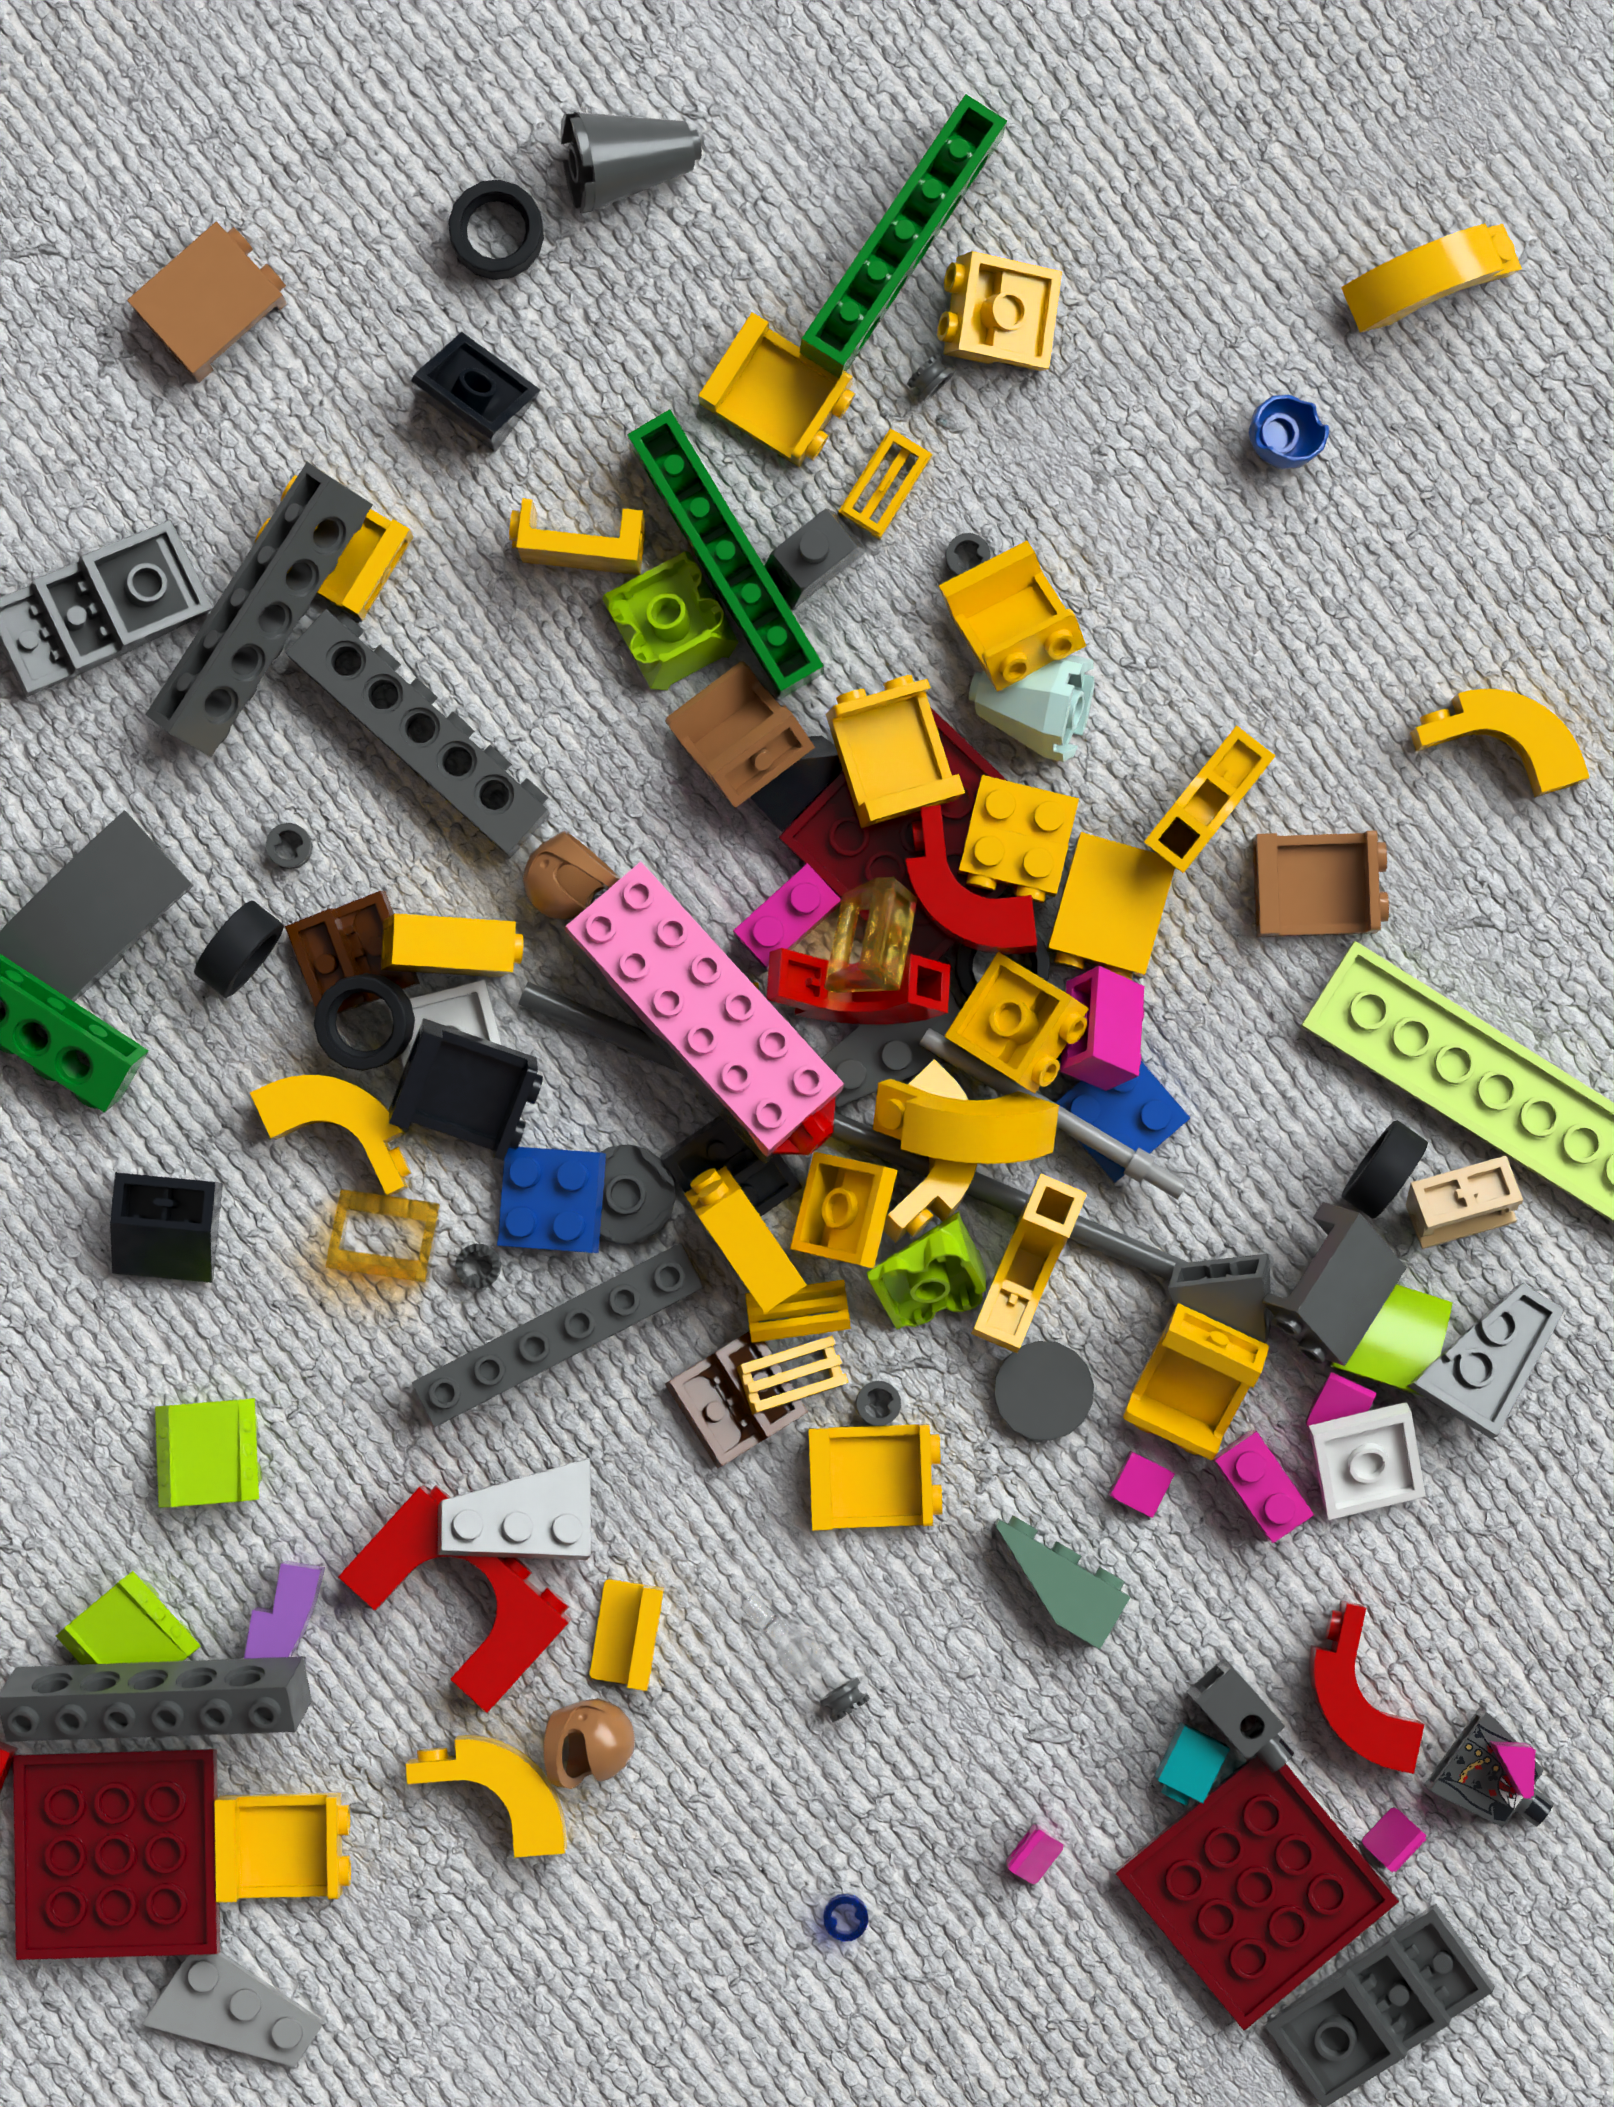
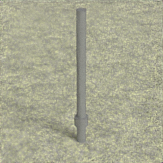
[919,1028,1188,1200]

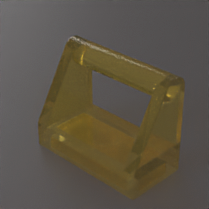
[824,877,918,993]
[326,1189,440,1282]

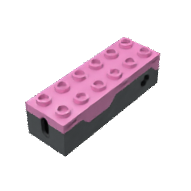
[564,861,844,1164]

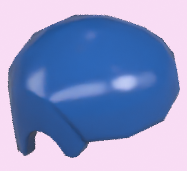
[1249,395,1329,469]

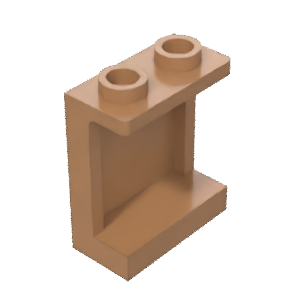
[127,221,287,383]
[665,661,815,808]
[1252,830,1389,937]

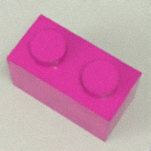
[733,863,841,972]
[1060,966,1145,1091]
[1212,1429,1314,1543]

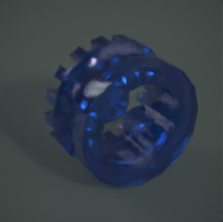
[823,1893,868,1942]

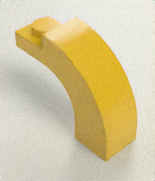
[1341,223,1522,333]
[1410,689,1590,798]
[1144,725,1276,873]
[883,1059,977,1243]
[250,1075,411,1196]
[873,1078,1059,1164]
[971,1173,1087,1353]
[406,1735,567,1858]

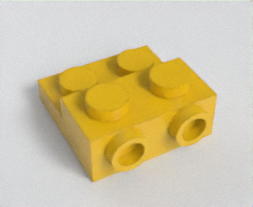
[937,251,1062,371]
[958,775,1079,903]
[944,952,1089,1094]
[790,1151,898,1269]

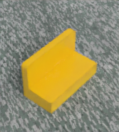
[590,1579,664,1691]

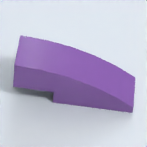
[244,1561,325,1659]

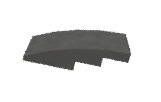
[0,520,213,698]
[0,810,194,1002]
[1265,1904,1495,2107]

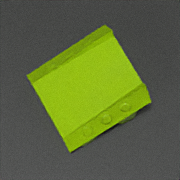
[602,551,738,691]
[867,1211,987,1330]
[155,1398,262,1508]
[56,1571,201,1665]

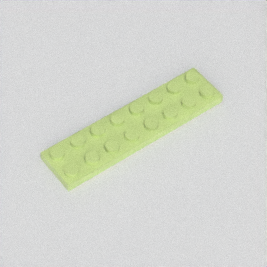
[1301,941,1614,1223]

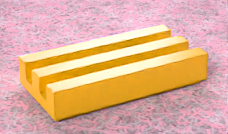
[838,428,932,540]
[745,1280,851,1343]
[737,1335,849,1414]

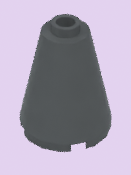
[560,112,702,213]

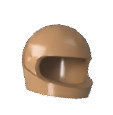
[523,831,620,920]
[544,1698,635,1789]

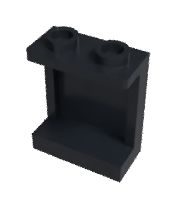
[389,1018,543,1161]

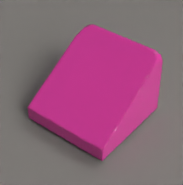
[1305,1372,1377,1428]
[1108,1451,1175,1518]
[1490,1741,1535,1799]
[1361,1807,1426,1873]
[1006,1823,1064,1884]

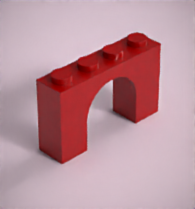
[338,1485,571,1713]

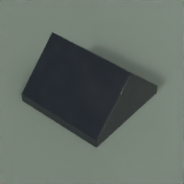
[411,332,541,452]

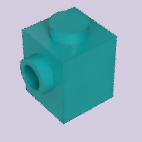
[1154,1722,1230,1806]

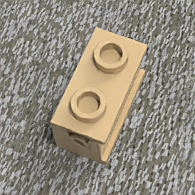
[1405,1156,1523,1249]

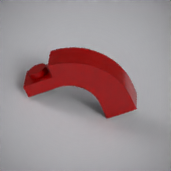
[906,805,1038,955]
[766,948,951,1025]
[1309,1600,1425,1774]

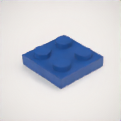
[1055,1061,1190,1183]
[497,1147,606,1253]

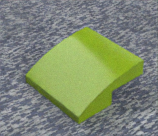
[1330,1284,1453,1396]

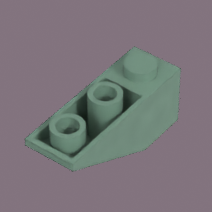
[994,1515,1130,1649]

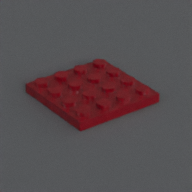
[779,707,1009,961]
[13,1749,220,1960]
[1114,1754,1399,2031]

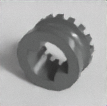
[907,352,956,402]
[945,533,991,576]
[266,823,313,870]
[455,1243,501,1288]
[856,1381,901,1426]
[819,1677,870,1722]

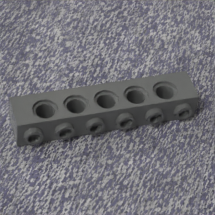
[145,462,373,757]
[286,609,550,858]
[411,1243,705,1427]
[0,1656,312,1742]

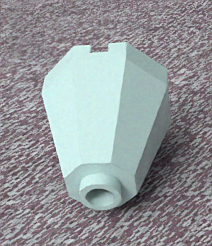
[969,656,1094,762]

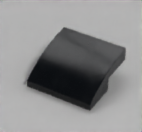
[660,1115,803,1217]

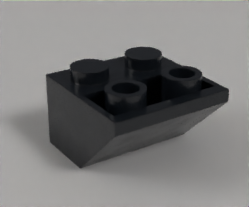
[110,1172,223,1283]

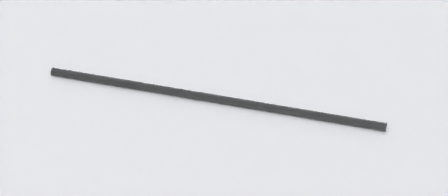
[519,982,1277,1327]

